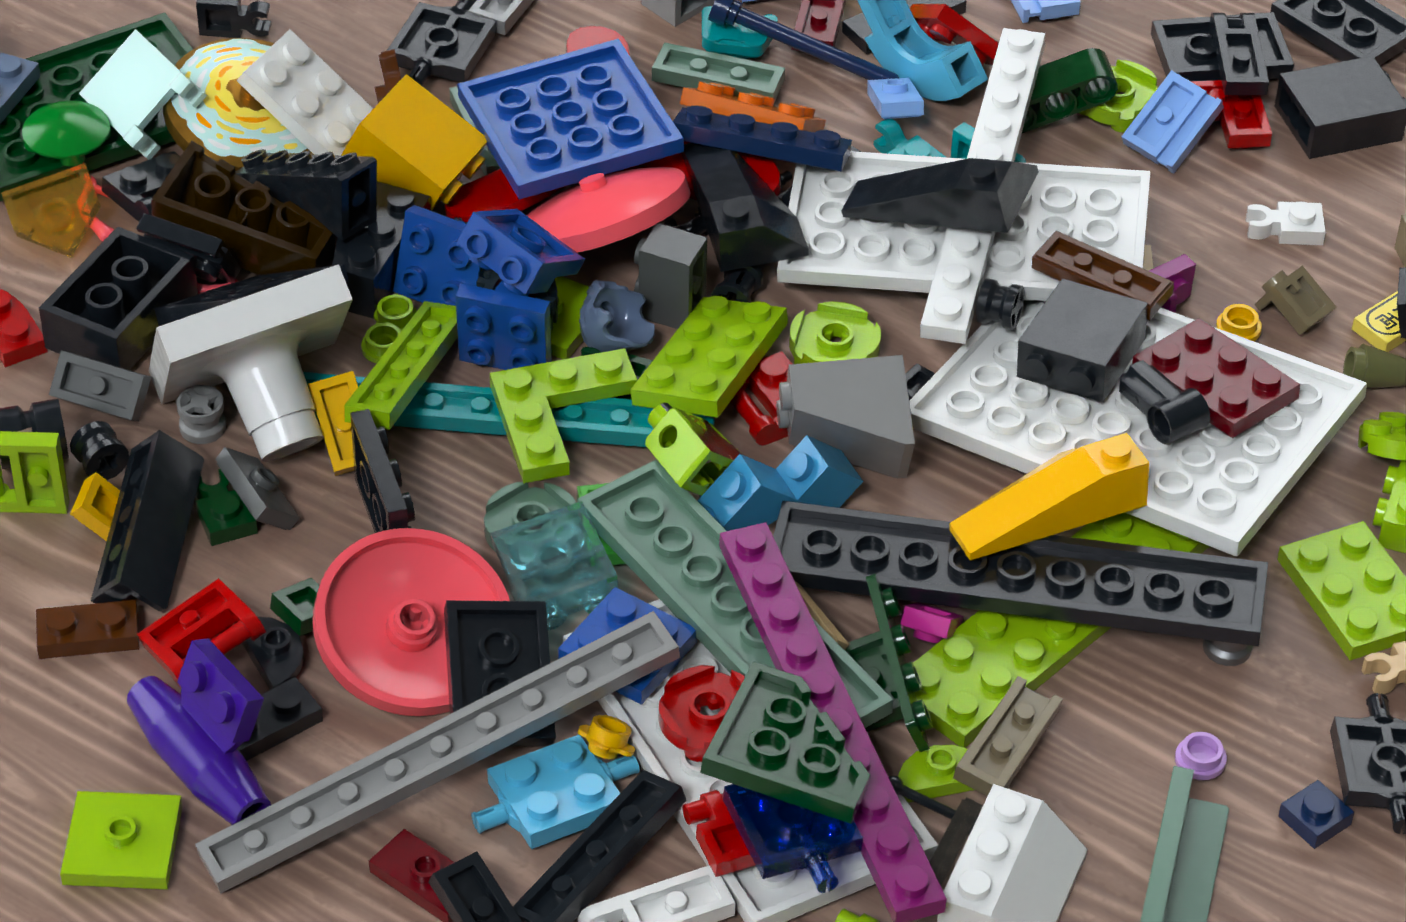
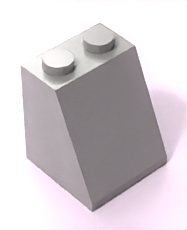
[776,355,915,479]

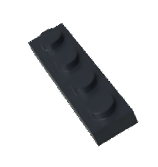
[513,770,686,922]

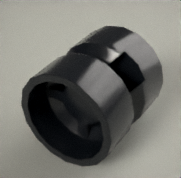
[0,399,69,469]

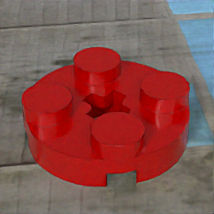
[658,665,745,762]

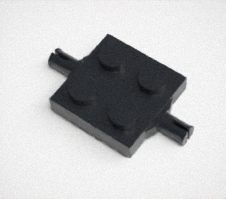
[387,0,496,87]
[1330,693,1406,834]

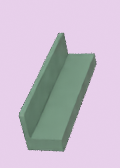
[1140,766,1229,922]

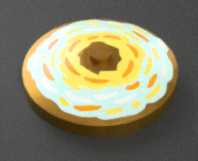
[163,38,314,171]

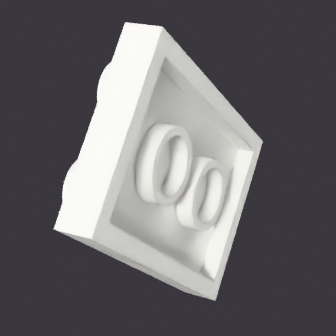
[237,29,373,156]

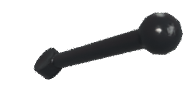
[889,775,979,835]

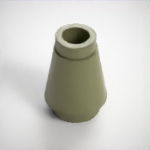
[1343,344,1406,389]

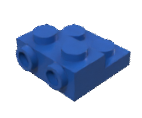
[456,209,585,296]

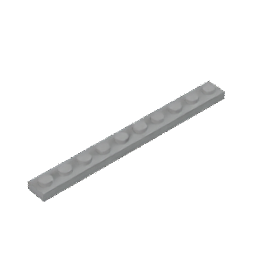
[195,611,680,893]

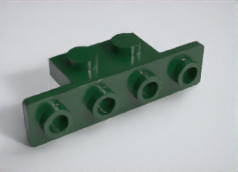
[845,574,933,752]

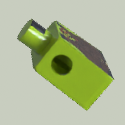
[645,403,743,496]

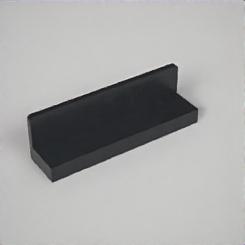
[91,430,204,612]

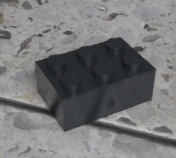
[39,227,198,370]

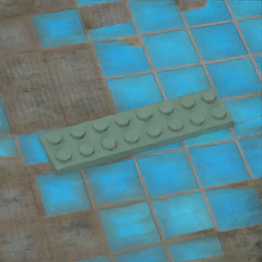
[577,460,893,728]

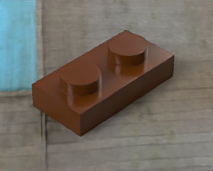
[36,600,139,659]

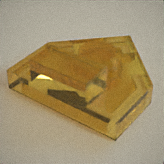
[1,163,101,258]

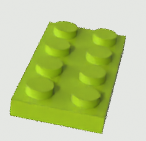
[630,296,788,418]

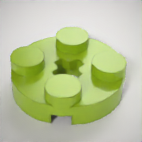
[1079,60,1158,133]
[789,301,881,364]
[1358,412,1406,461]

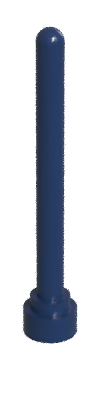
[708,0,899,80]

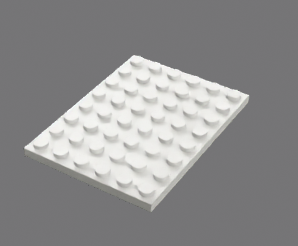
[909,300,1367,557]

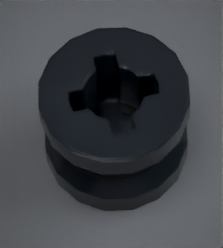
[975,278,1024,330]
[70,421,129,480]

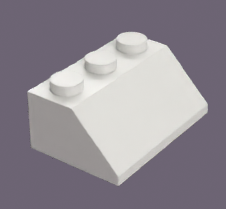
[937,784,1087,922]

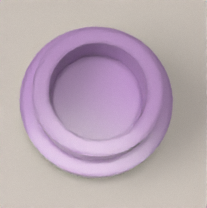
[1175,732,1227,780]

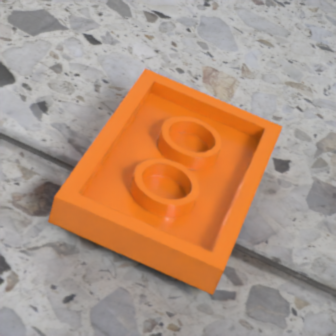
[680,81,826,133]

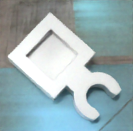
[1246,202,1326,245]

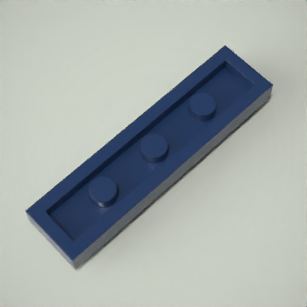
[673,106,852,172]

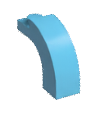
[857,0,988,101]

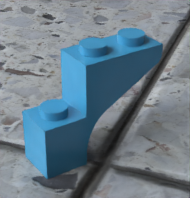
[697,435,864,531]

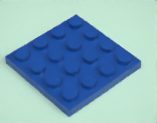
[457,39,684,199]

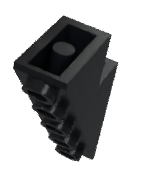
[236,149,377,241]

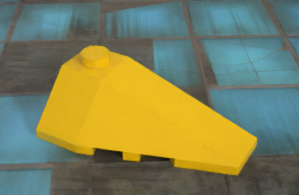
[949,433,1149,561]

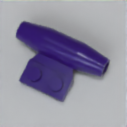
[127,638,271,825]

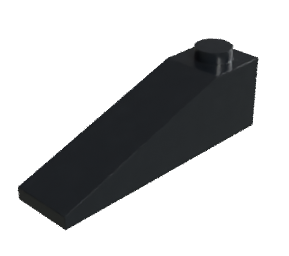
[681,143,809,272]
[841,158,1039,233]

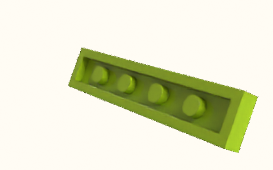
[344,301,458,430]

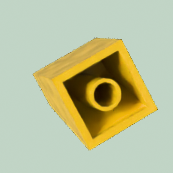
[341,74,487,211]

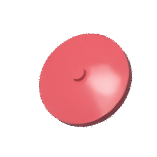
[526,167,691,253]
[313,528,510,716]

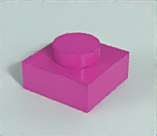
[900,602,964,643]

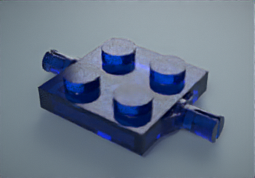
[723,784,863,893]

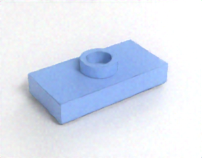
[867,78,924,119]

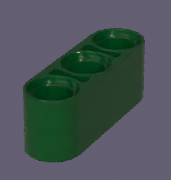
[1022,48,1118,133]

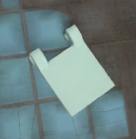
[79,29,207,160]

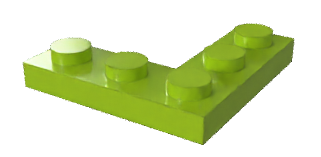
[490,348,637,484]

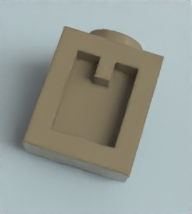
[1254,265,1336,335]

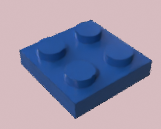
[558,587,697,705]

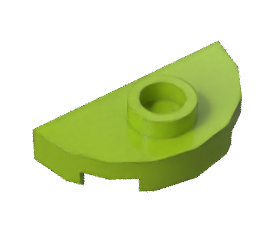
[898,745,974,803]

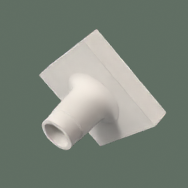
[148,264,353,462]

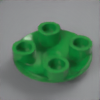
[22,101,111,167]

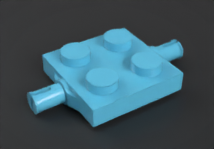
[471,734,640,849]

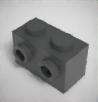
[634,223,707,329]

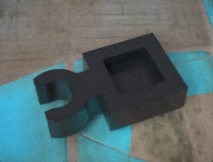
[196,0,272,38]

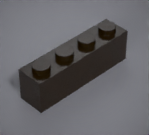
[151,141,335,274]

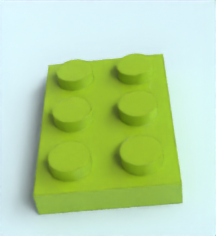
[1277,521,1406,661]

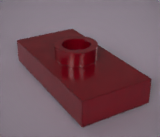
[369,829,455,922]

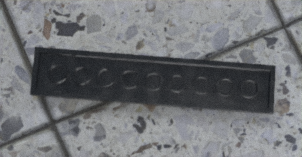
[773,501,1268,647]

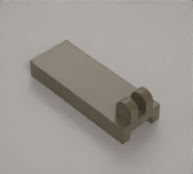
[953,676,1063,796]

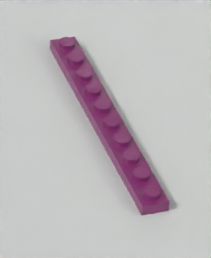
[719,522,947,922]

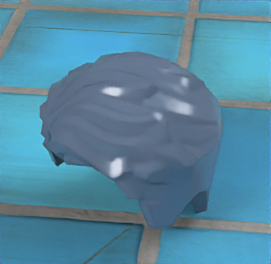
[579,280,655,352]

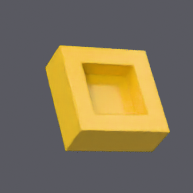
[70,472,120,541]

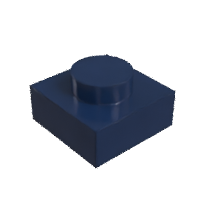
[1278,780,1354,849]

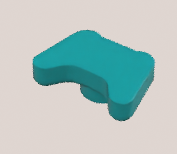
[702,6,778,59]

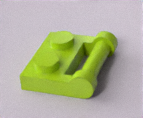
[0,431,70,514]

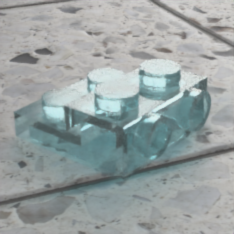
[491,501,619,631]

